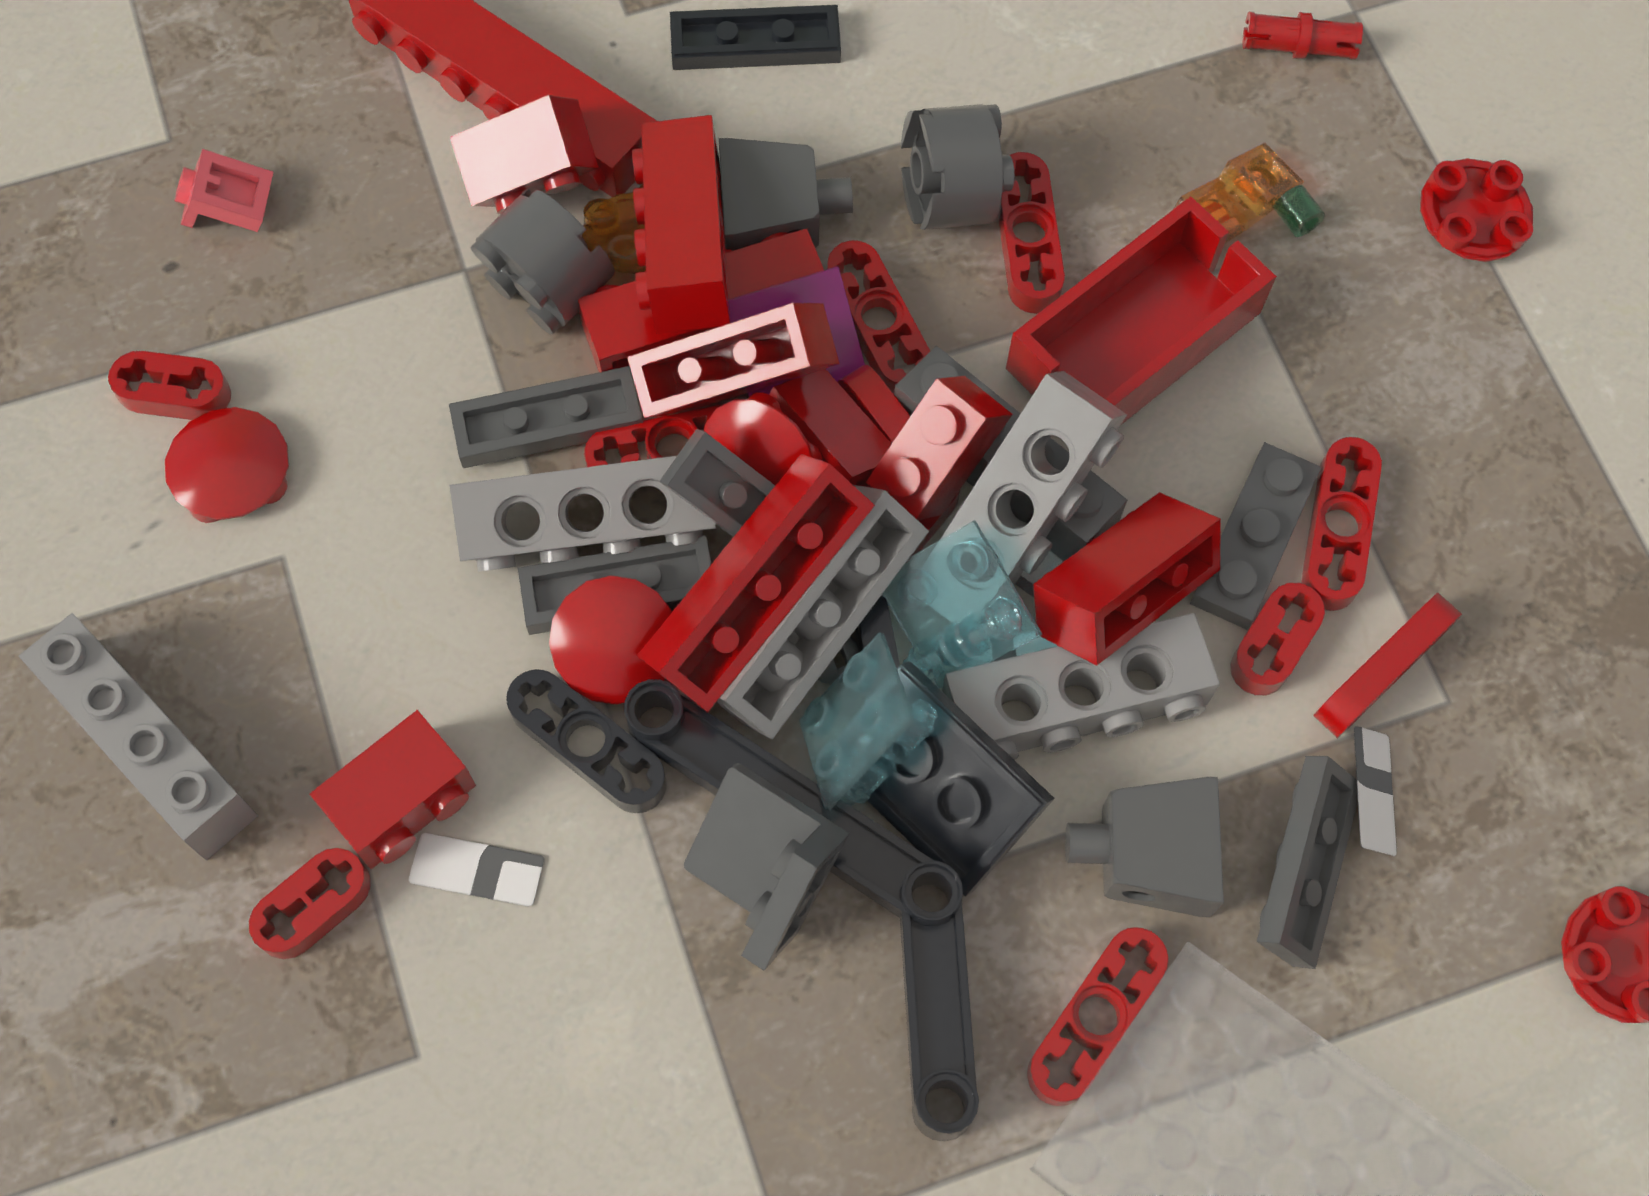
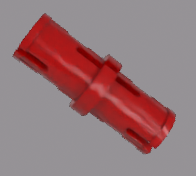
[1242,11,1363,60]

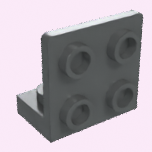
[684,763,850,971]

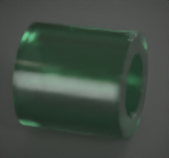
[1273,185,1325,237]

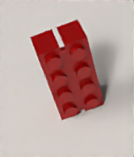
[1005,196,1277,426]

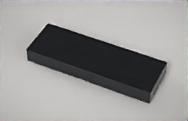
[670,5,841,70]

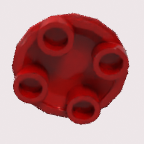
[1420,158,1533,262]
[704,392,823,486]
[165,407,289,523]
[549,575,673,704]
[1561,886,1649,1023]

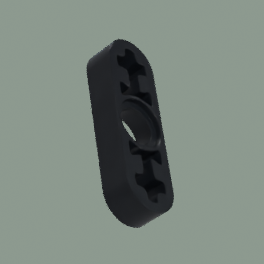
[506,669,666,813]

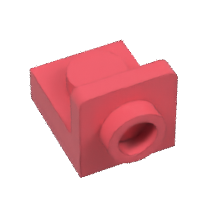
[174,149,273,232]

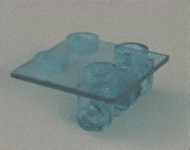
[882,520,1042,689]
[799,632,938,810]

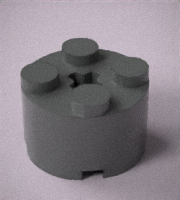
[901,104,1015,230]
[470,188,615,334]

